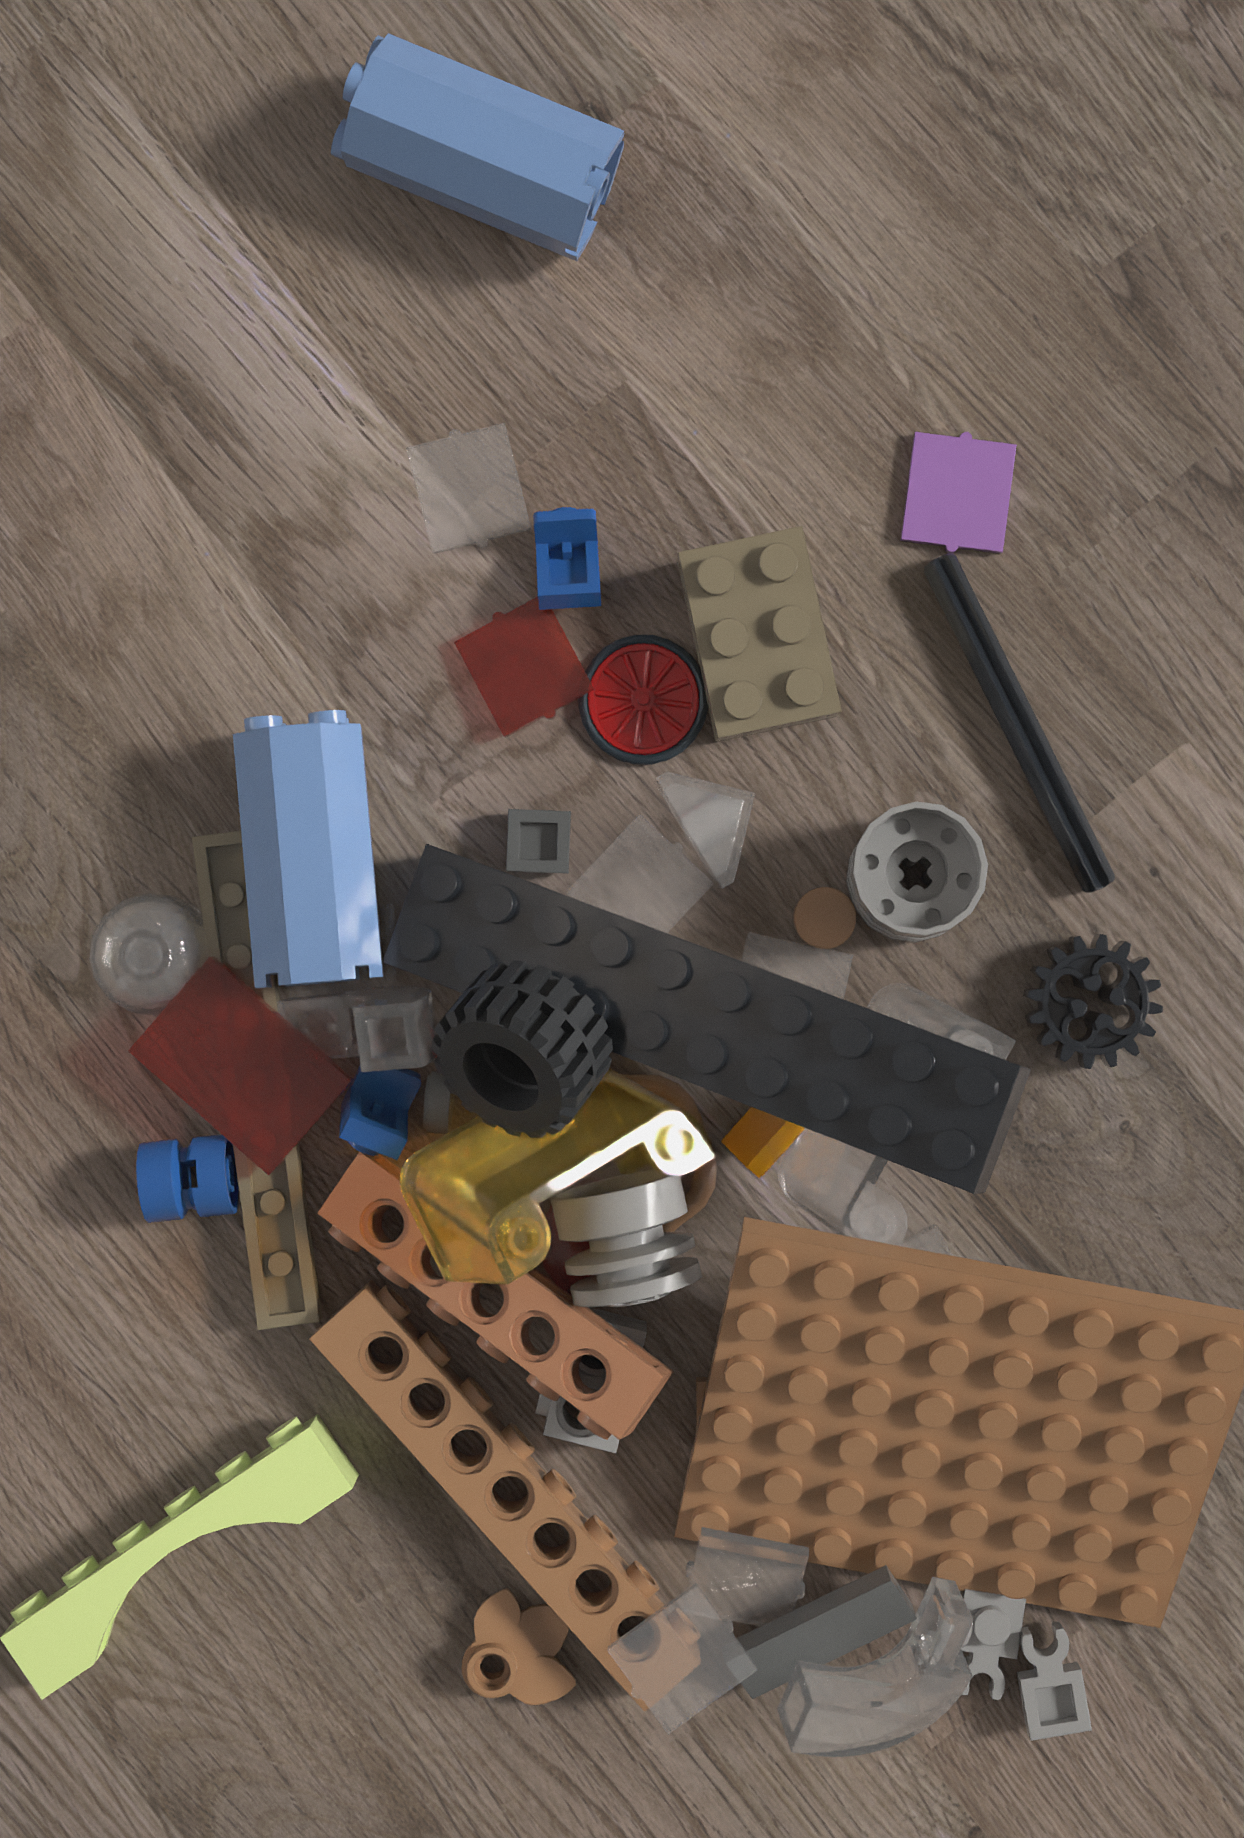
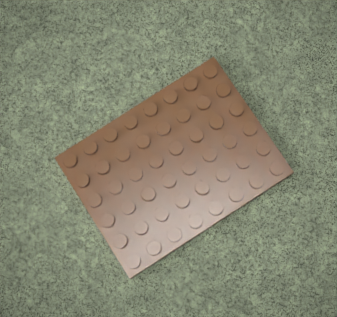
[674,1217,1244,1628]

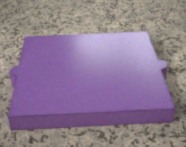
[900,432,1017,554]

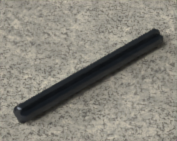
[924,553,1115,893]

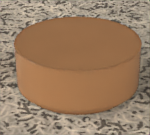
[793,887,856,949]

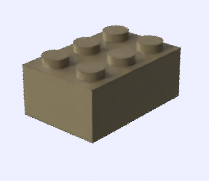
[677,526,842,743]

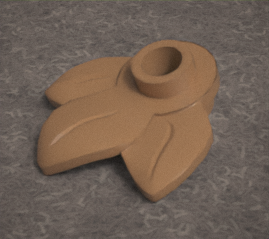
[461,1588,576,1705]

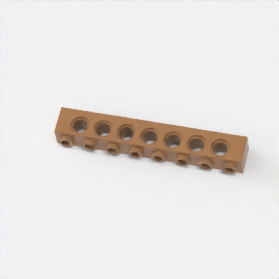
[309,1279,701,1712]

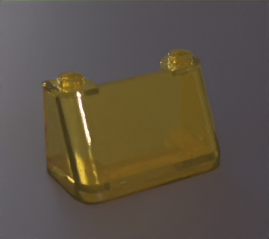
[399,1067,716,1285]

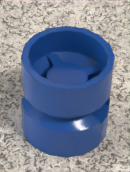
[136,1133,239,1223]

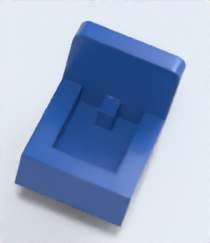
[533,507,601,610]
[339,1054,421,1160]

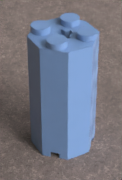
[331,33,624,261]
[233,710,384,989]

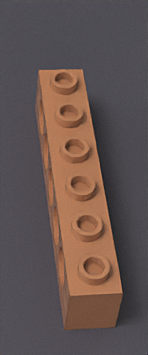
[318,1152,674,1440]

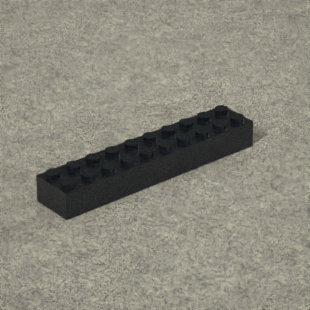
[383,844,1031,1194]

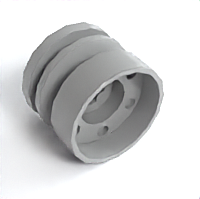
[846,802,988,943]
[551,1168,702,1307]

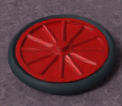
[578,635,708,765]

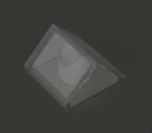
[655,772,755,889]

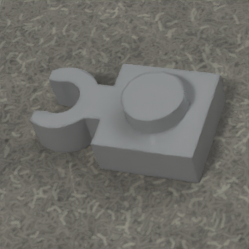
[953,1589,1026,1700]
[1017,1621,1092,1741]

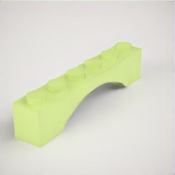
[0,1414,359,1700]

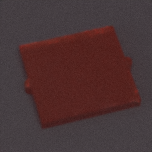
[454,596,595,738]

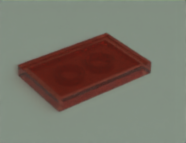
[128,956,354,1176]

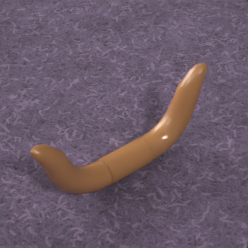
[607,1073,717,1232]

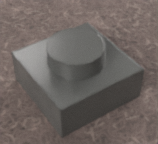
[506,809,571,874]

